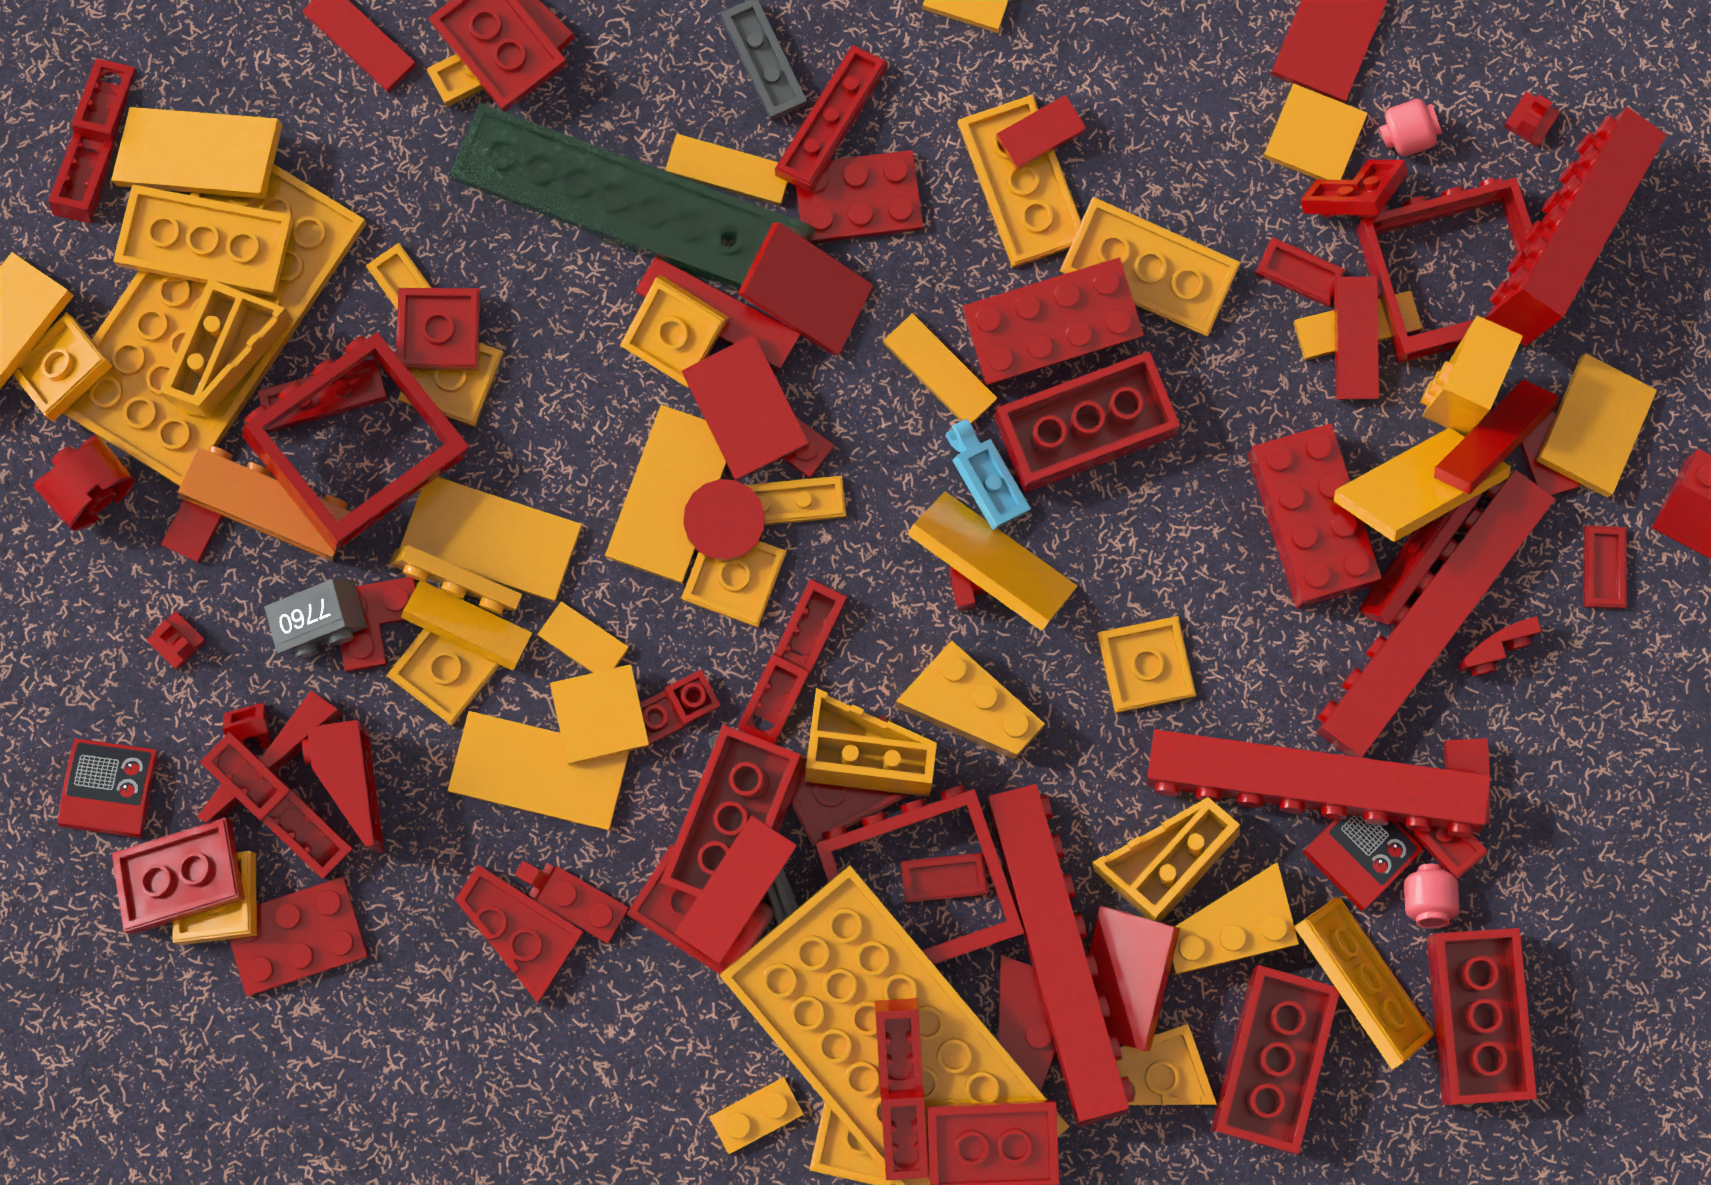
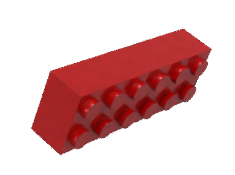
[1486,107,1667,347]

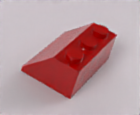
[1651,449,1711,559]

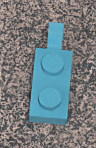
[946,419,1031,530]

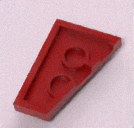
[455,865,584,1004]
[998,955,1056,1091]

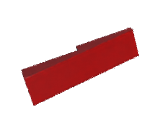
[48,58,136,224]
[635,256,800,372]
[737,578,849,744]
[197,691,343,823]
[200,732,355,879]
[875,998,929,1181]

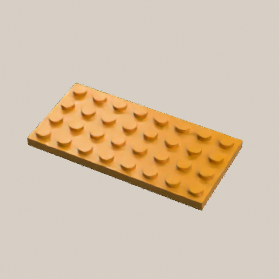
[62,164,367,487]
[719,865,1069,1185]

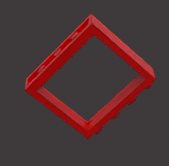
[1356,177,1532,364]
[242,332,469,552]
[815,785,1024,964]

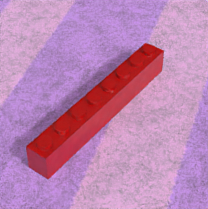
[1316,469,1555,758]
[1147,729,1490,837]
[987,784,1134,1127]

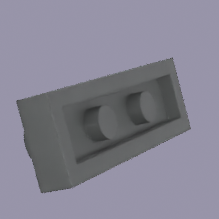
[720,0,807,122]

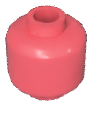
[1379,99,1442,157]
[1404,864,1460,929]

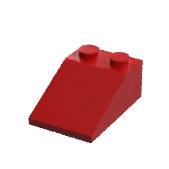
[302,720,385,854]

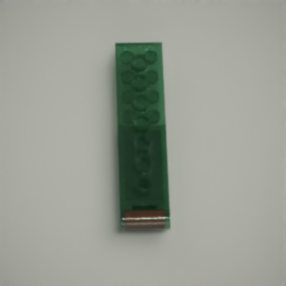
[449,103,815,291]

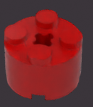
[33,435,135,532]

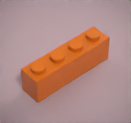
[178,445,351,562]

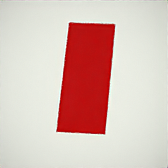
[674,815,797,964]

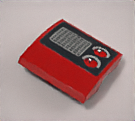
[57,738,158,838]
[1302,814,1424,912]

